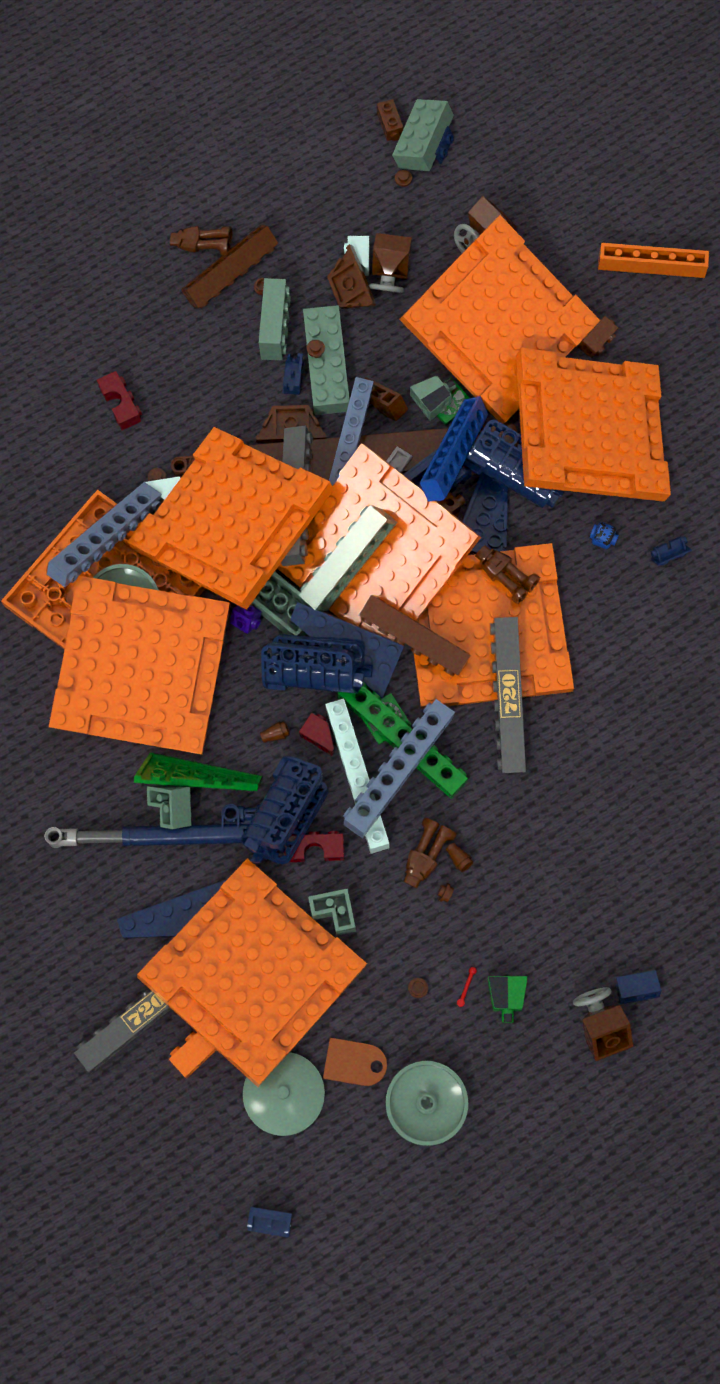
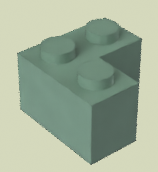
[147,784,191,829]
[308,889,356,935]

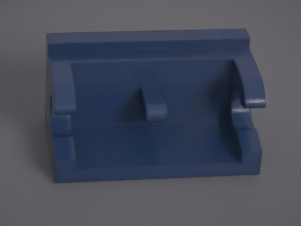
[282,353,304,395]
[616,970,661,1004]
[247,1207,293,1238]

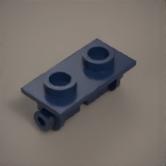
[434,126,454,165]
[650,536,692,566]

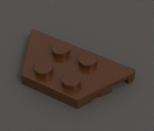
[327,244,377,309]
[256,405,326,443]

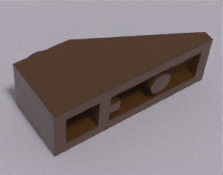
[364,377,408,421]

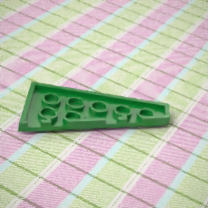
[134,752,262,791]

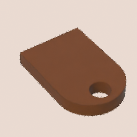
[323,1038,387,1086]

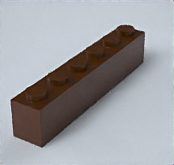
[181,225,278,308]
[359,595,471,676]

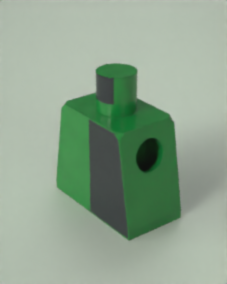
[488,976,527,1023]

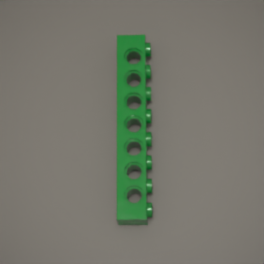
[338,682,468,799]

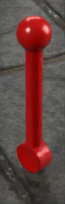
[457,967,477,1007]

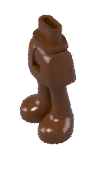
[170,225,233,255]
[475,545,541,604]
[403,817,457,888]

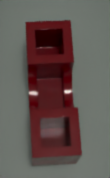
[97,371,142,431]
[284,831,344,863]

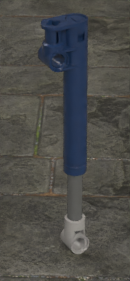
[44,804,260,848]

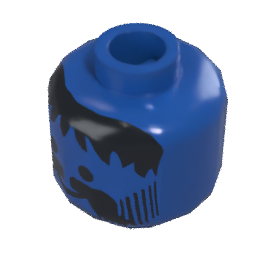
[589,522,619,549]

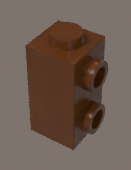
[377,99,403,141]
[578,316,618,358]

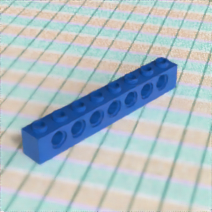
[420,396,488,502]

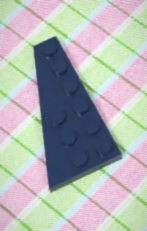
[462,472,508,554]
[290,602,404,698]
[117,880,226,938]

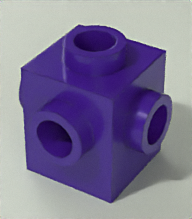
[229,605,262,634]

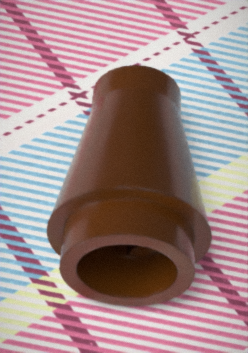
[260,721,290,743]
[446,843,473,872]

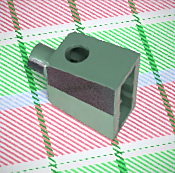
[410,376,456,421]

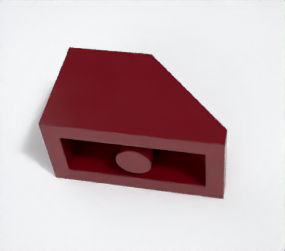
[299,713,334,756]

